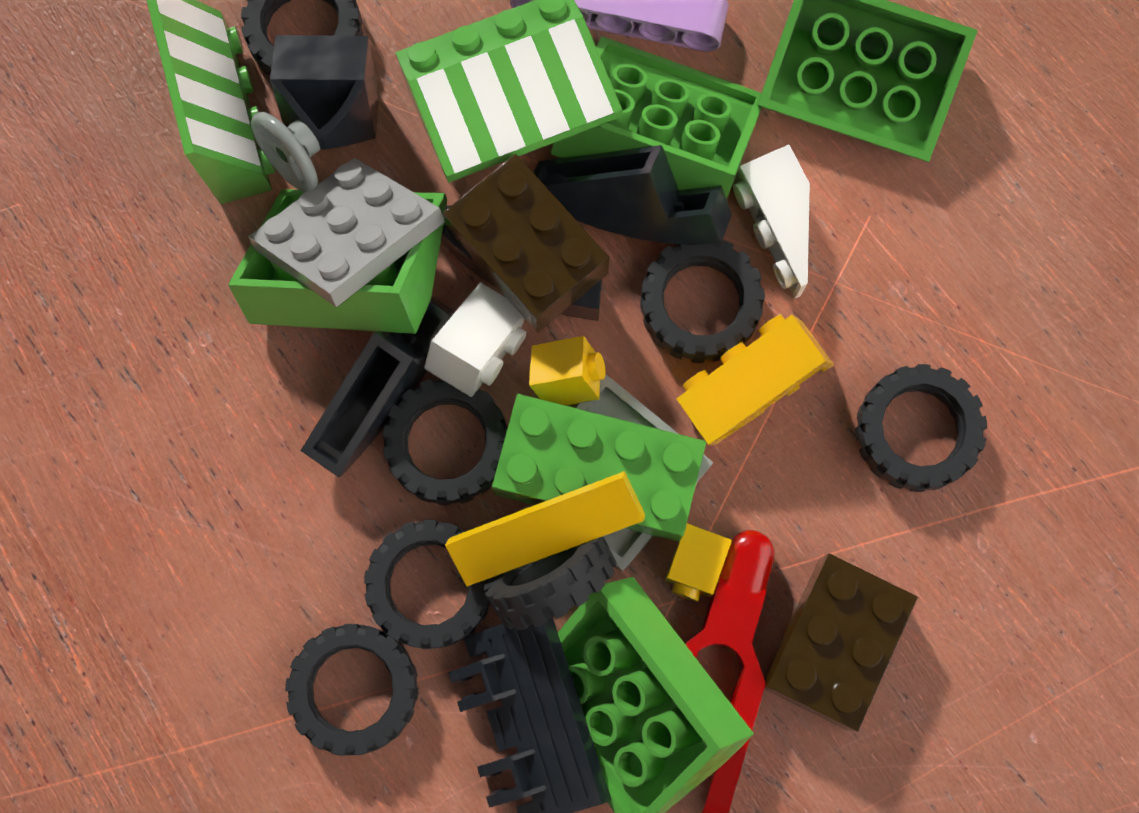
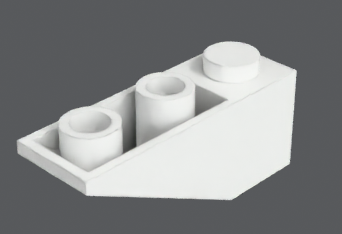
[733,145,810,299]

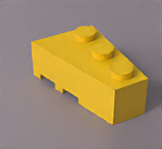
[676,314,834,445]

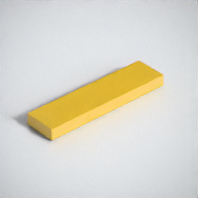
[445,471,645,586]

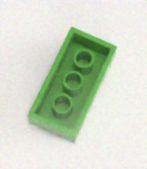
[492,394,706,542]

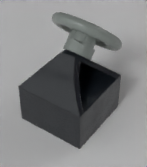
[251,35,379,192]

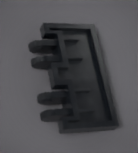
[448,617,612,813]

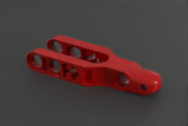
[685,530,775,813]

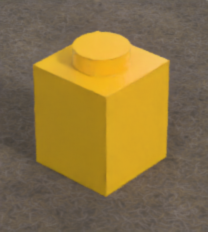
[529,336,606,406]
[664,523,732,602]

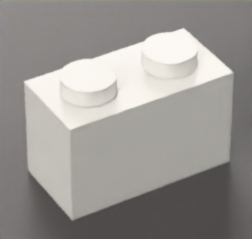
[424,282,527,397]

